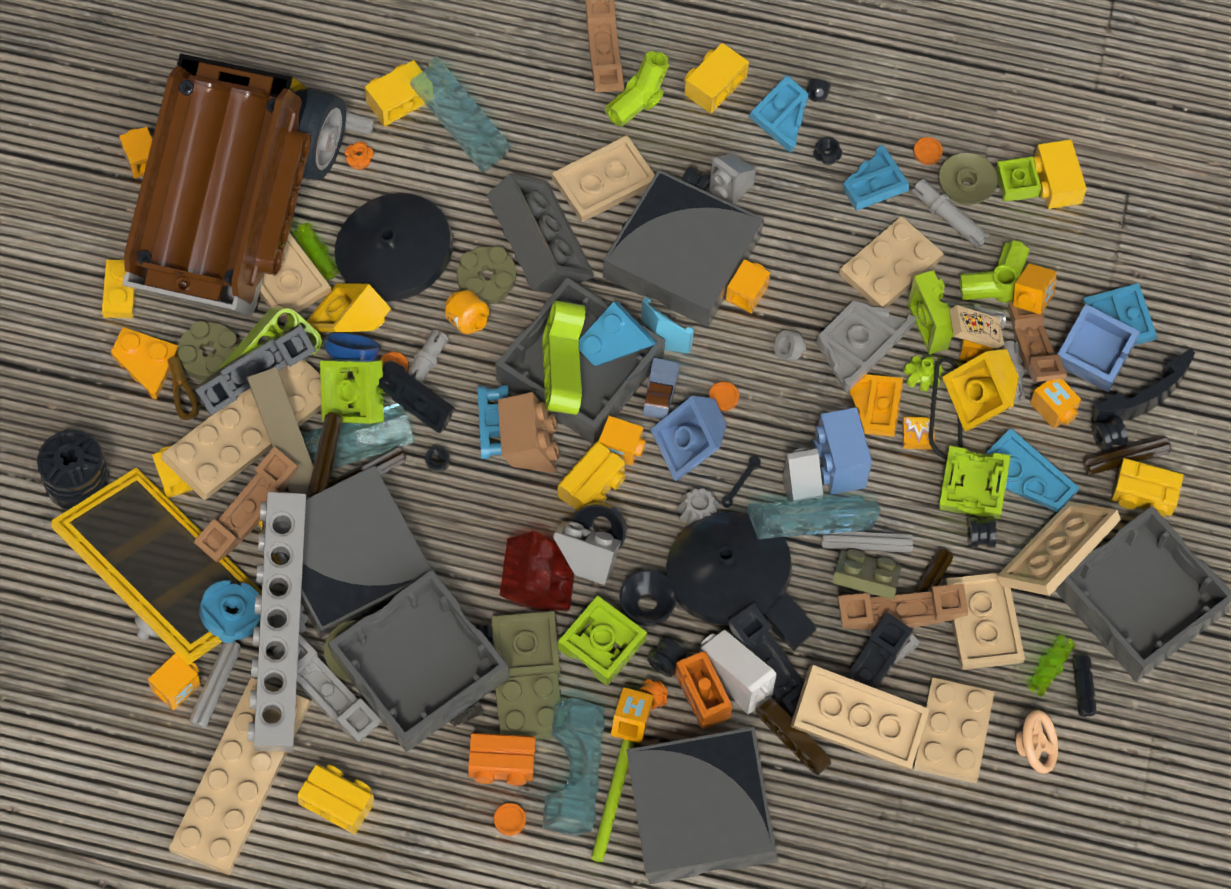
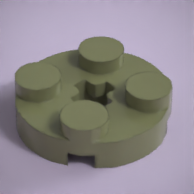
[457,247,516,304]
[178,321,238,381]

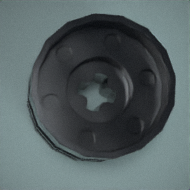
[37,430,110,510]

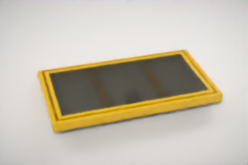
[51,468,262,665]

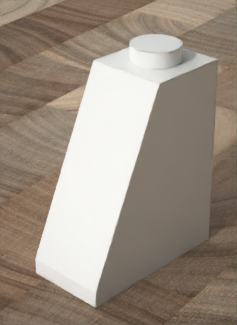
[700,630,776,715]

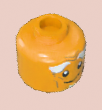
[445,290,489,335]

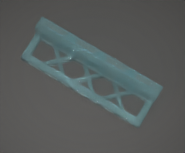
[409,56,511,173]
[301,404,414,469]
[747,496,881,539]

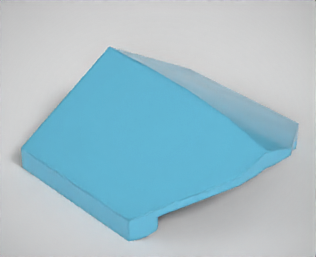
[641,297,694,353]

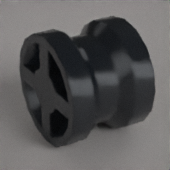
[682,165,711,192]
[1092,416,1128,452]
[967,517,997,548]
[647,637,687,677]

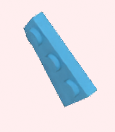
[984,428,1079,513]

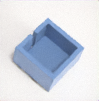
[1057,304,1140,392]
[812,407,872,495]

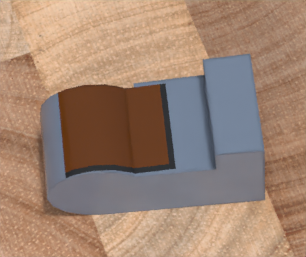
[643,358,680,419]

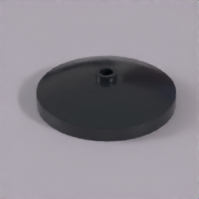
[334,193,453,302]
[666,512,792,625]

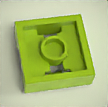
[907,270,954,355]
[320,359,384,424]
[939,446,1011,519]
[558,595,647,686]

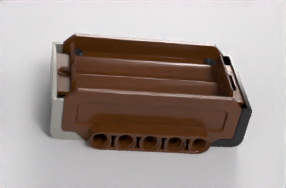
[122,53,311,316]

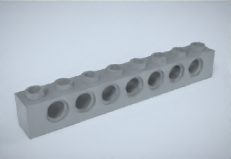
[248,492,306,752]

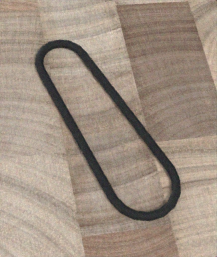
[929,358,963,459]

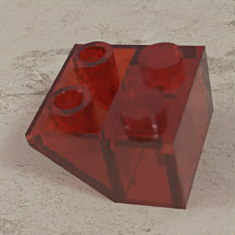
[499,530,574,611]

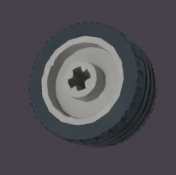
[293,86,346,180]

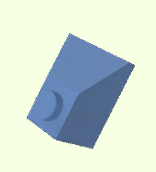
[650,396,726,481]

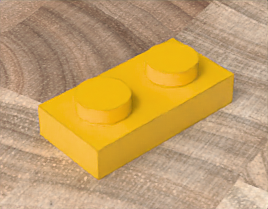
[102,260,136,318]

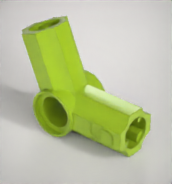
[605,50,669,127]
[959,240,1030,303]

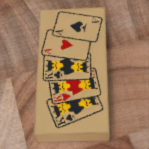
[949,305,1004,349]

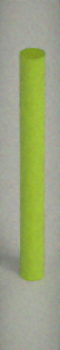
[591,739,635,862]

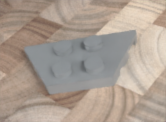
[816,301,917,393]

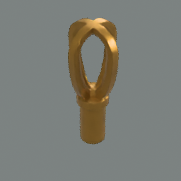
[167,356,199,420]

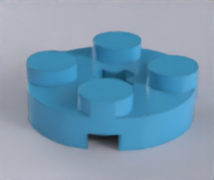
[199,580,261,643]

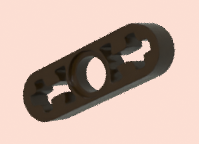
[755,697,831,775]

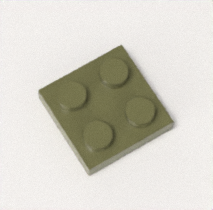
[832,549,902,599]
[491,611,560,678]
[495,673,565,740]

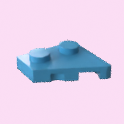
[749,75,809,153]
[843,145,909,211]
[1083,283,1157,346]
[579,302,657,366]

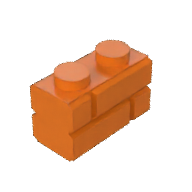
[675,651,733,730]
[468,733,536,786]

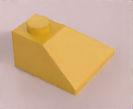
[307,283,391,332]
[942,349,1019,432]

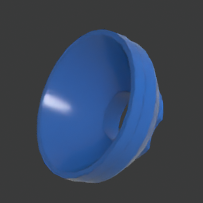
[324,333,380,360]

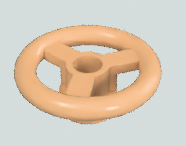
[1016,710,1058,774]

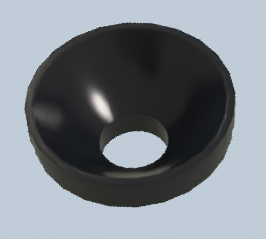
[571,502,627,551]
[619,570,677,626]

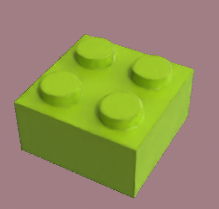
[995,157,1041,202]

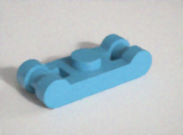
[477,385,509,459]

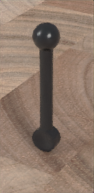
[721,456,761,508]

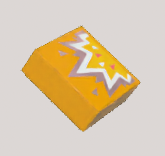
[902,417,935,450]

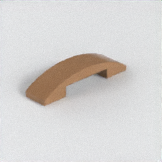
[585,0,624,92]
[1008,301,1067,382]
[194,446,299,563]
[838,584,968,630]

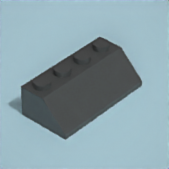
[487,174,595,293]

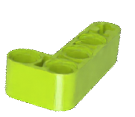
[542,300,585,415]
[216,306,322,371]

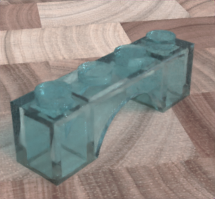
[542,697,605,837]

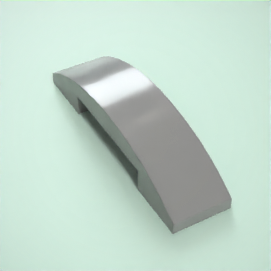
[272,634,382,743]

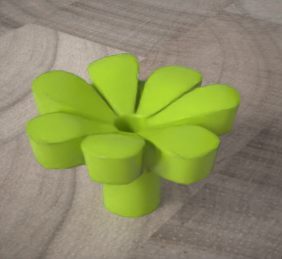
[903,356,943,392]

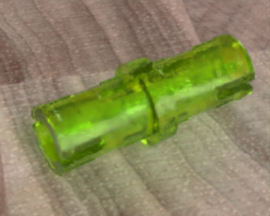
[293,223,339,281]
[1027,635,1076,697]

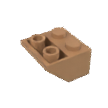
[498,392,560,472]

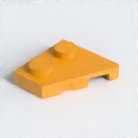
[111,327,178,400]
[849,374,903,437]

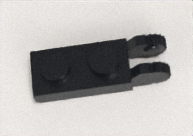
[378,361,455,433]

